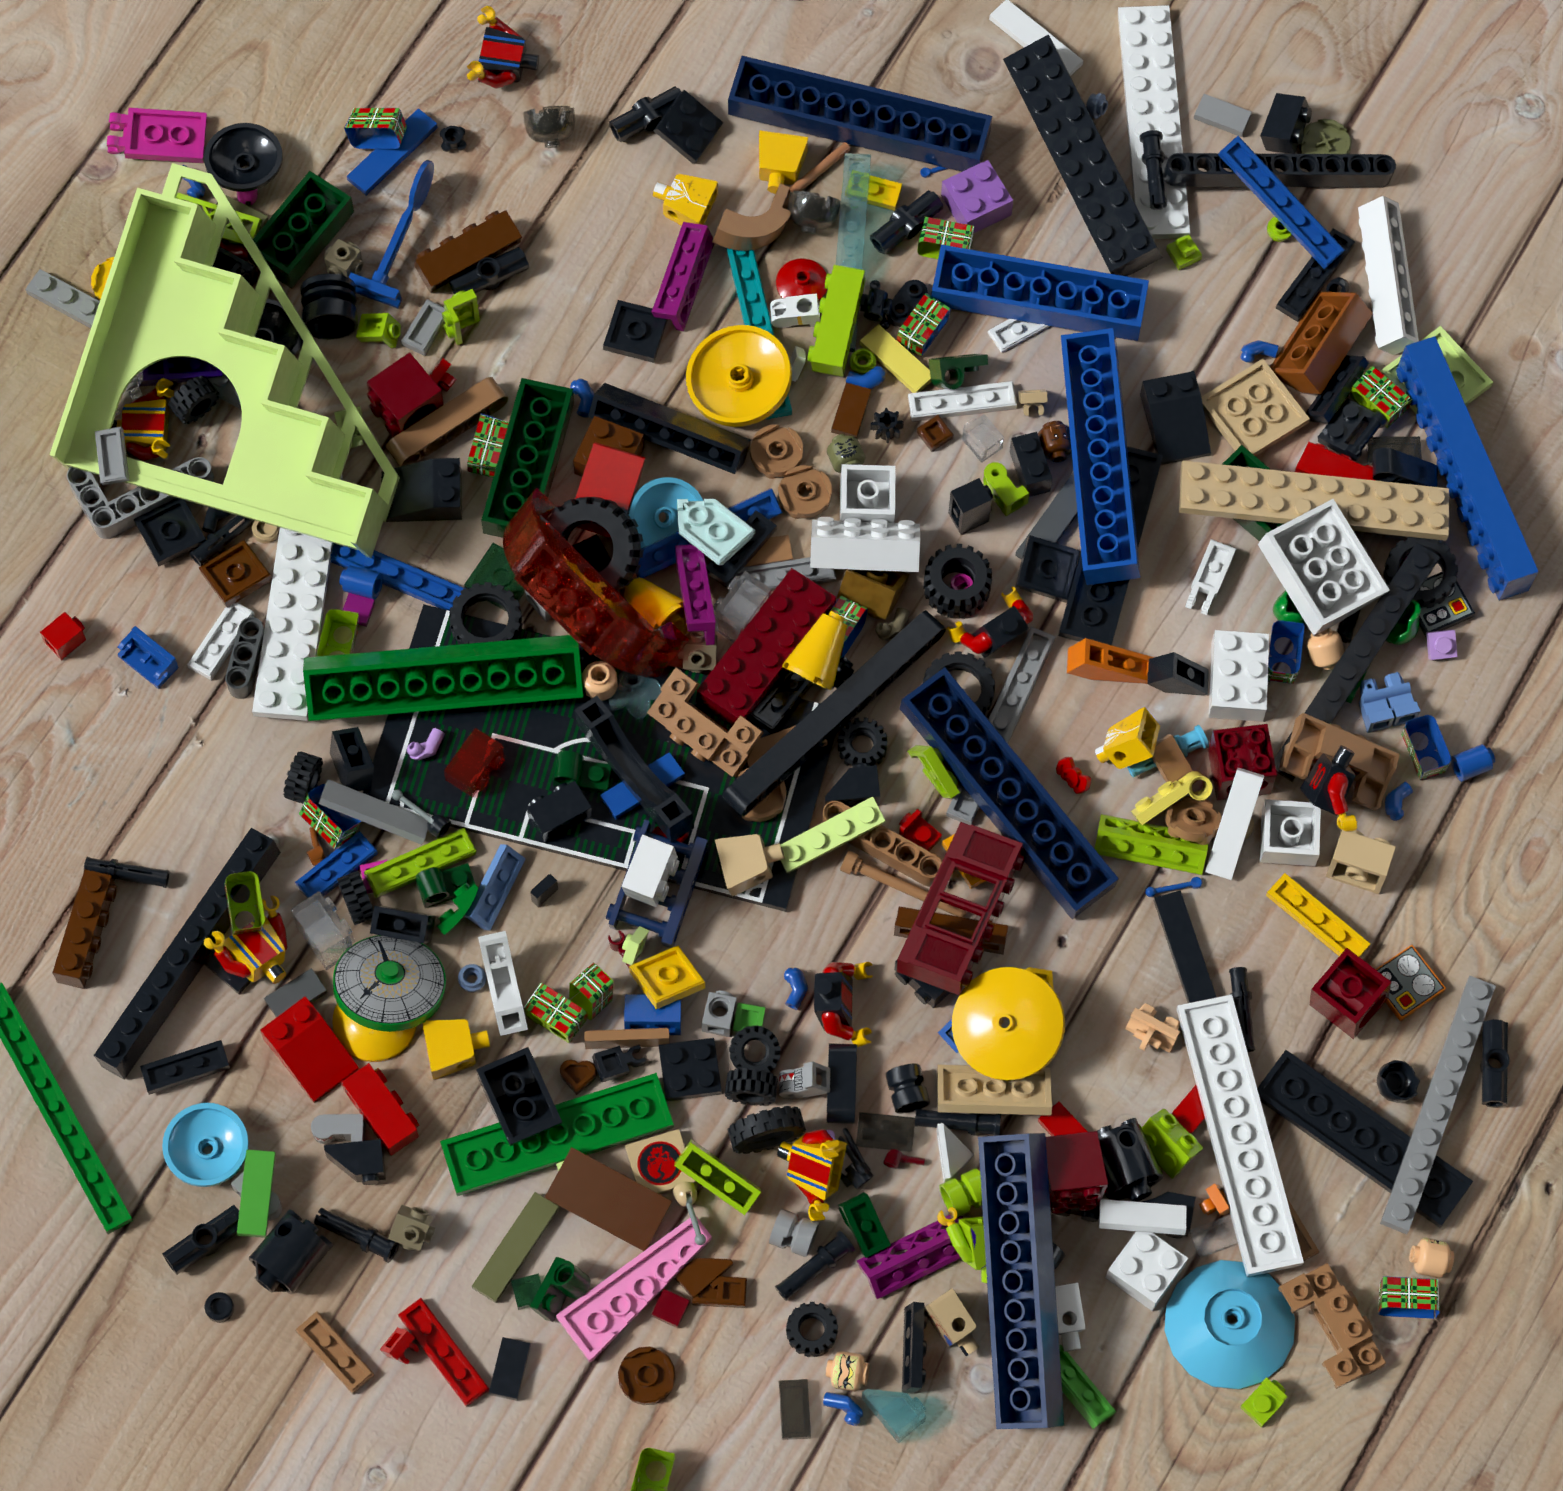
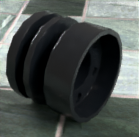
[300,274,358,340]

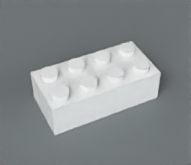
[810,517,920,572]

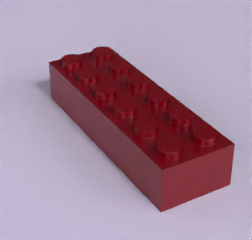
[697,568,836,726]

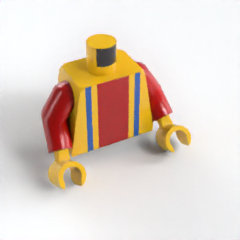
[111,378,174,461]
[204,895,288,984]
[777,1129,847,1221]

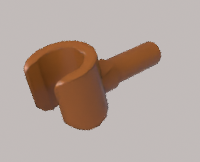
[307,827,325,866]

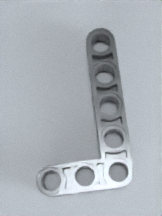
[67,457,214,539]

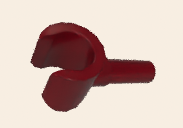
[608,930,630,969]
[883,1149,925,1169]

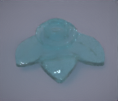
[609,667,662,719]

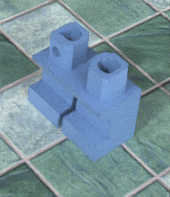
[1359,672,1420,733]

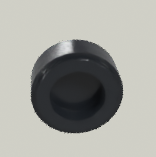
[204,1292,234,1323]

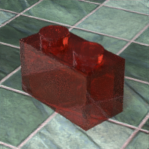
[444,728,505,797]

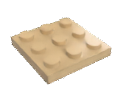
[1201,359,1310,456]

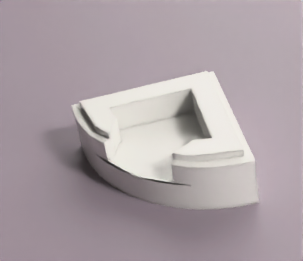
[790,346,806,382]

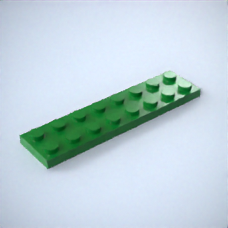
[440,1073,674,1196]

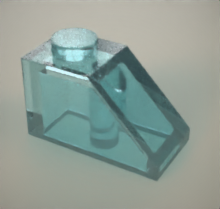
[861,1389,926,1443]

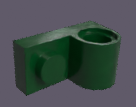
[929,353,988,389]
[553,751,612,793]
[415,863,475,908]
[838,1192,891,1258]
[530,1257,591,1322]

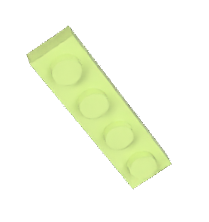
[781,797,886,873]

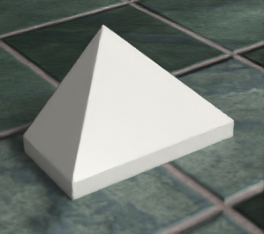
[936,1123,974,1183]

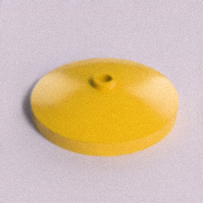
[686,325,792,427]
[952,967,1065,1081]

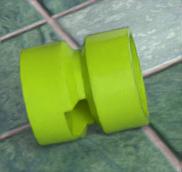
[939,1168,982,1217]

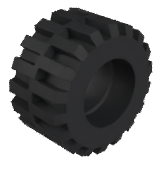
[923,544,992,618]

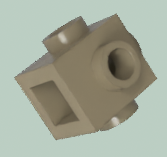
[324,238,363,277]
[678,631,717,673]
[388,1205,435,1251]

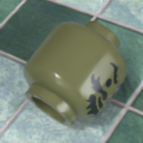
[827,434,866,473]

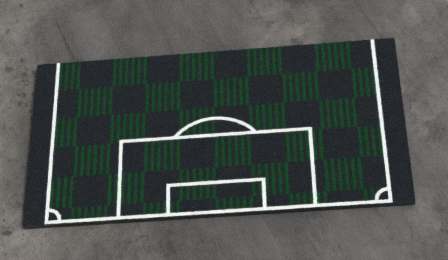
[363,604,836,912]

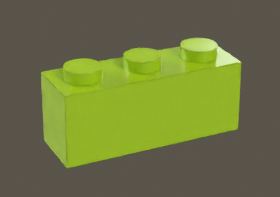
[675,1139,761,1215]

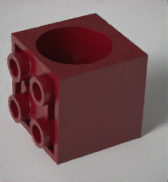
[367,352,444,437]
[1208,724,1277,801]
[1309,948,1391,1040]
[1046,1131,1108,1214]

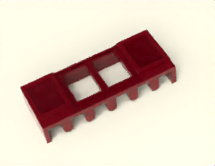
[897,822,1025,995]

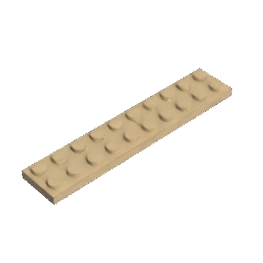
[1179,460,1449,541]

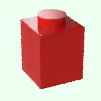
[40,612,86,661]

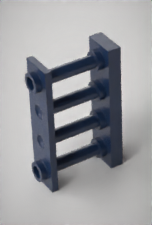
[606,819,709,948]

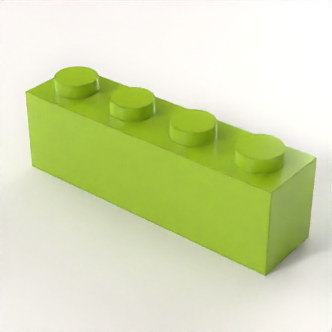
[807,265,866,377]

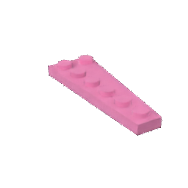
[556,1216,712,1362]

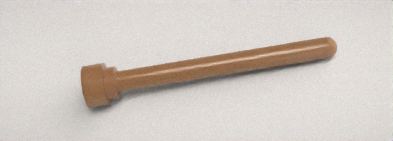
[840,851,966,917]

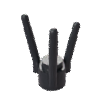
[838,1128,874,1189]

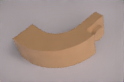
[712,183,792,251]

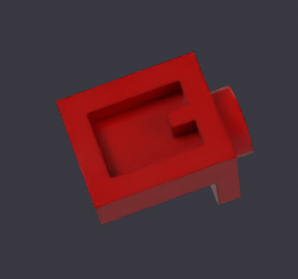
[899,809,942,851]

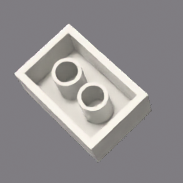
[1208,630,1269,722]

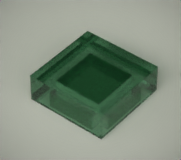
[511,1273,541,1310]

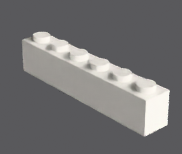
[1358,196,1419,355]

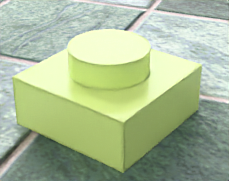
[622,926,649,965]

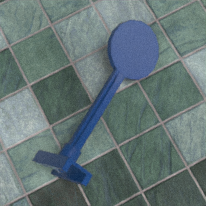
[349,160,434,309]

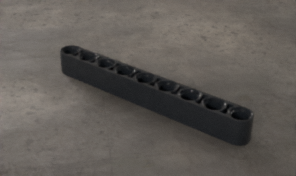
[1163,153,1396,188]

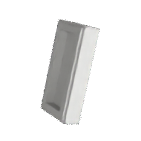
[1194,94,1252,137]
[401,299,445,356]
[95,427,129,485]

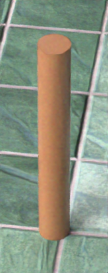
[788,142,851,197]

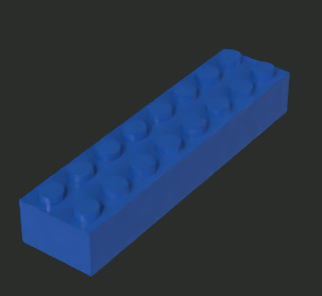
[932,245,1149,341]

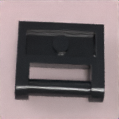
[1318,398,1388,461]

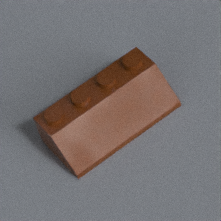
[1270,292,1373,394]

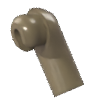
[876,608,910,641]

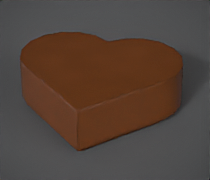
[560,1059,597,1095]

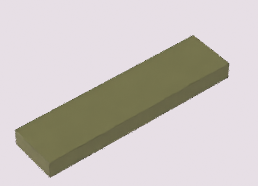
[472,1192,559,1303]

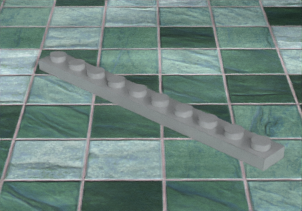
[25,269,241,409]
[1380,976,1496,1235]

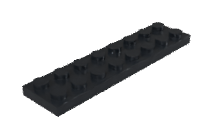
[1058,446,1163,645]
[1257,1050,1473,1228]

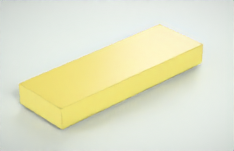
[860,324,932,393]

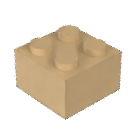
[1326,829,1396,894]

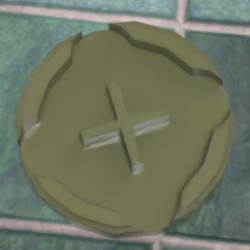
[1299,119,1352,154]

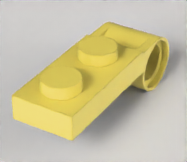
[1131,771,1213,825]

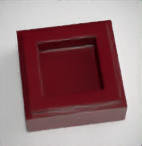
[651,1289,690,1328]

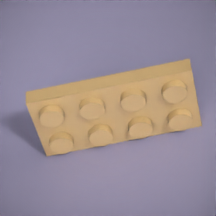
[937,1065,1052,1115]

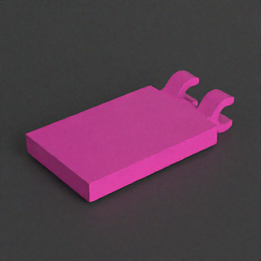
[107,108,207,163]

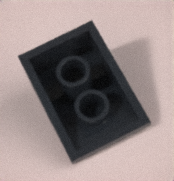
[1140,371,1211,465]
[381,458,462,522]
[476,1047,562,1146]

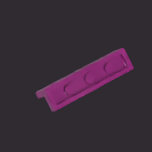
[652,222,714,331]
[675,545,716,645]
[857,1215,964,1299]

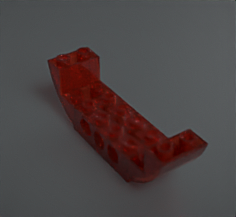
[503,488,689,677]

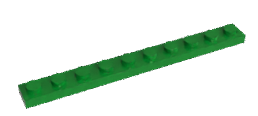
[0,983,133,1234]

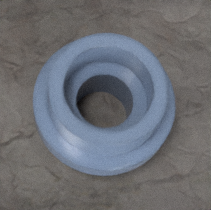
[1086,93,1108,119]
[458,964,486,992]

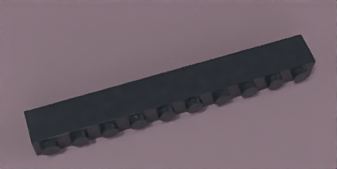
[94,828,281,1080]

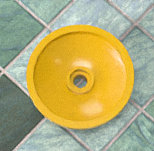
[332,1004,417,1062]

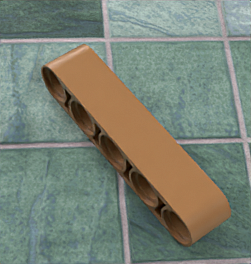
[386,377,509,467]
[822,801,942,887]

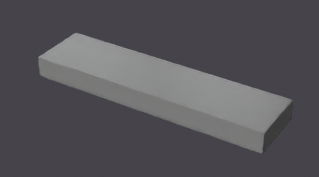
[728,557,836,598]
[319,779,428,845]

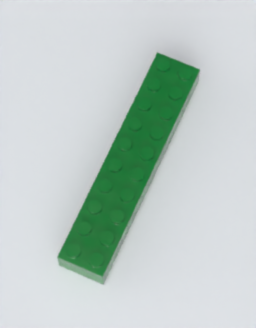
[303,634,583,721]

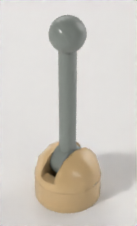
[673,1182,706,1245]

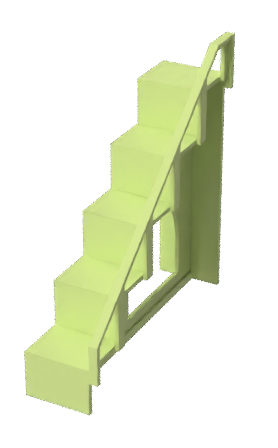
[50,163,400,558]

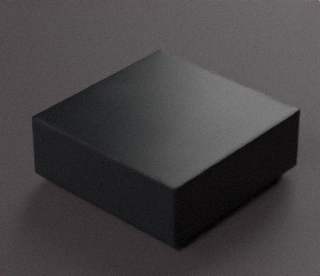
[530,874,558,908]

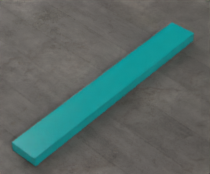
[726,248,792,420]

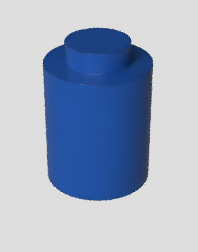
[339,565,383,600]
[1451,744,1495,782]

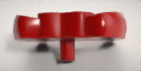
[1056,757,1091,794]

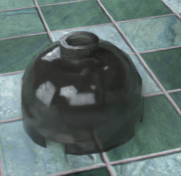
[523,106,576,148]
[788,191,841,234]

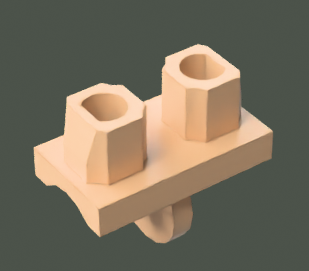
[1125,1003,1180,1053]

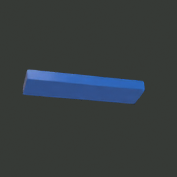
[347,108,438,196]

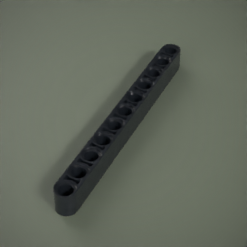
[722,610,946,816]

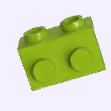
[442,289,480,345]
[1142,1109,1203,1179]

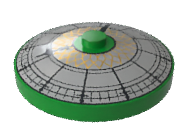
[333,935,446,1032]

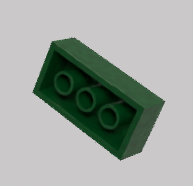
[247,171,354,289]

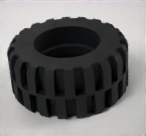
[536,497,644,601]

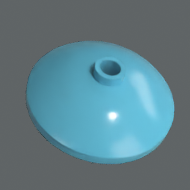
[628,477,703,548]
[162,1103,249,1187]

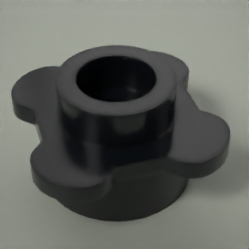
[440,126,467,152]

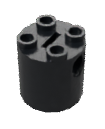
[1097,1118,1164,1202]
[249,1209,333,1294]

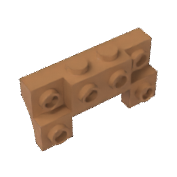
[647,668,764,778]
[1279,713,1400,811]
[1278,1263,1386,1389]

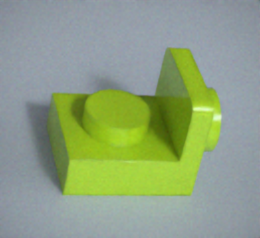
[356,313,401,348]
[1240,1377,1288,1428]

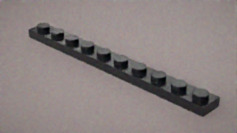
[1274,543,1440,782]

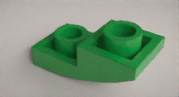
[436,882,478,935]

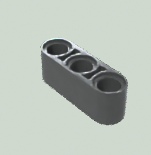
[225,617,264,699]

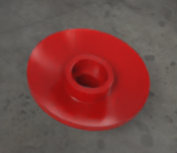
[776,258,827,301]

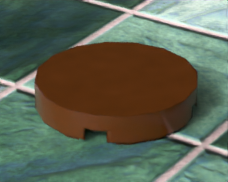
[618,1346,676,1405]

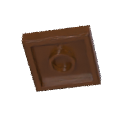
[199,540,272,608]

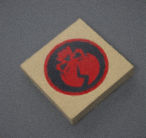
[625,1129,696,1195]

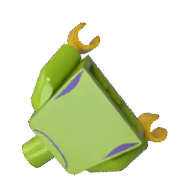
[937,1207,987,1283]

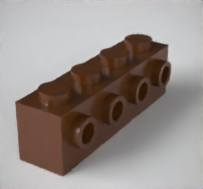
[414,210,522,293]
[52,869,117,989]

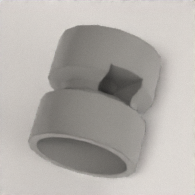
[769,1209,819,1257]

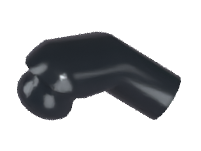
[202,507,231,533]

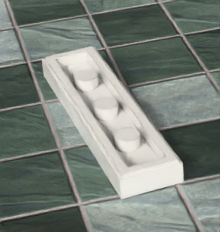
[989,0,1083,76]
[908,381,1017,421]
[1205,768,1264,880]

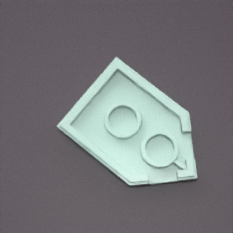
[677,499,755,566]

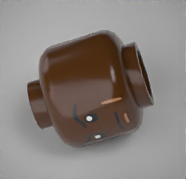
[1038,421,1072,462]

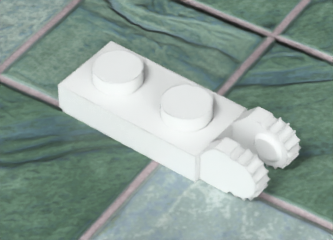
[1185,539,1236,615]

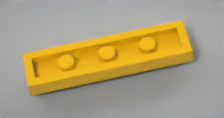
[1266,873,1370,957]

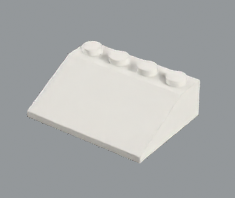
[1258,499,1390,636]

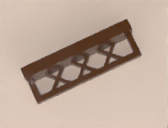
[894,906,1008,955]

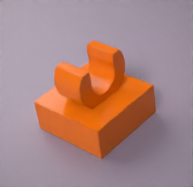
[1199,1184,1230,1216]

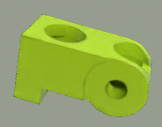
[983,462,1029,516]

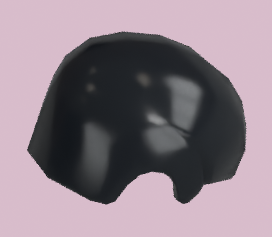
[1376,1060,1420,1103]

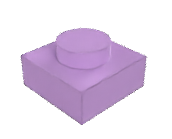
[1426,629,1458,660]

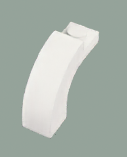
[478,931,528,1036]

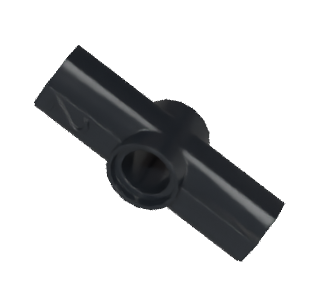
[609,86,681,142]
[870,190,943,255]
[448,247,529,294]
[1480,1019,1510,1108]
[162,1205,239,1275]

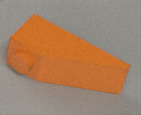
[1067,638,1154,684]

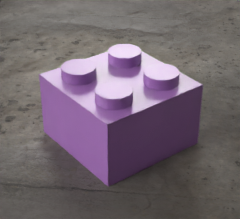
[941,160,1013,233]

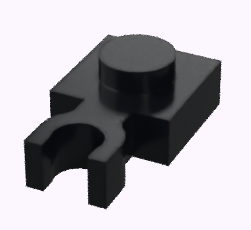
[592,1045,646,1082]

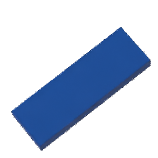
[600,752,685,820]
[295,831,378,905]

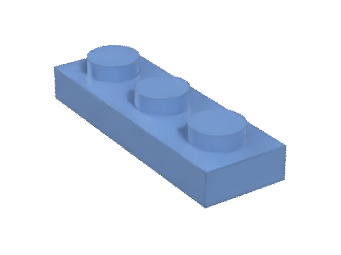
[465,844,526,931]

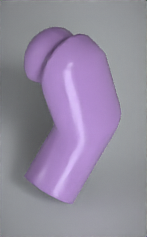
[407,728,445,761]

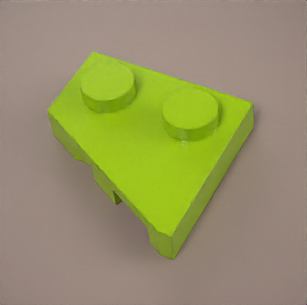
[907,745,960,798]

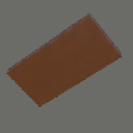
[544,1147,672,1251]

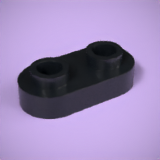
[887,280,928,327]

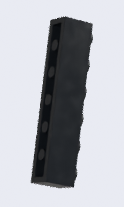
[588,383,751,474]

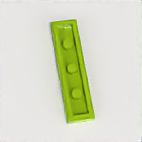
[364,828,476,898]

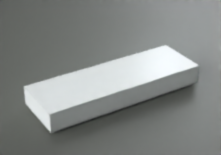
[988,319,1050,353]
[187,602,255,681]
[1099,1199,1186,1235]

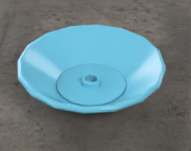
[1164,1260,1295,1389]

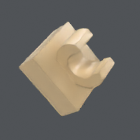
[1018,389,1048,416]

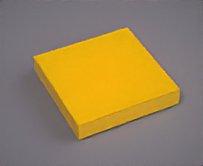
[629,945,705,1010]

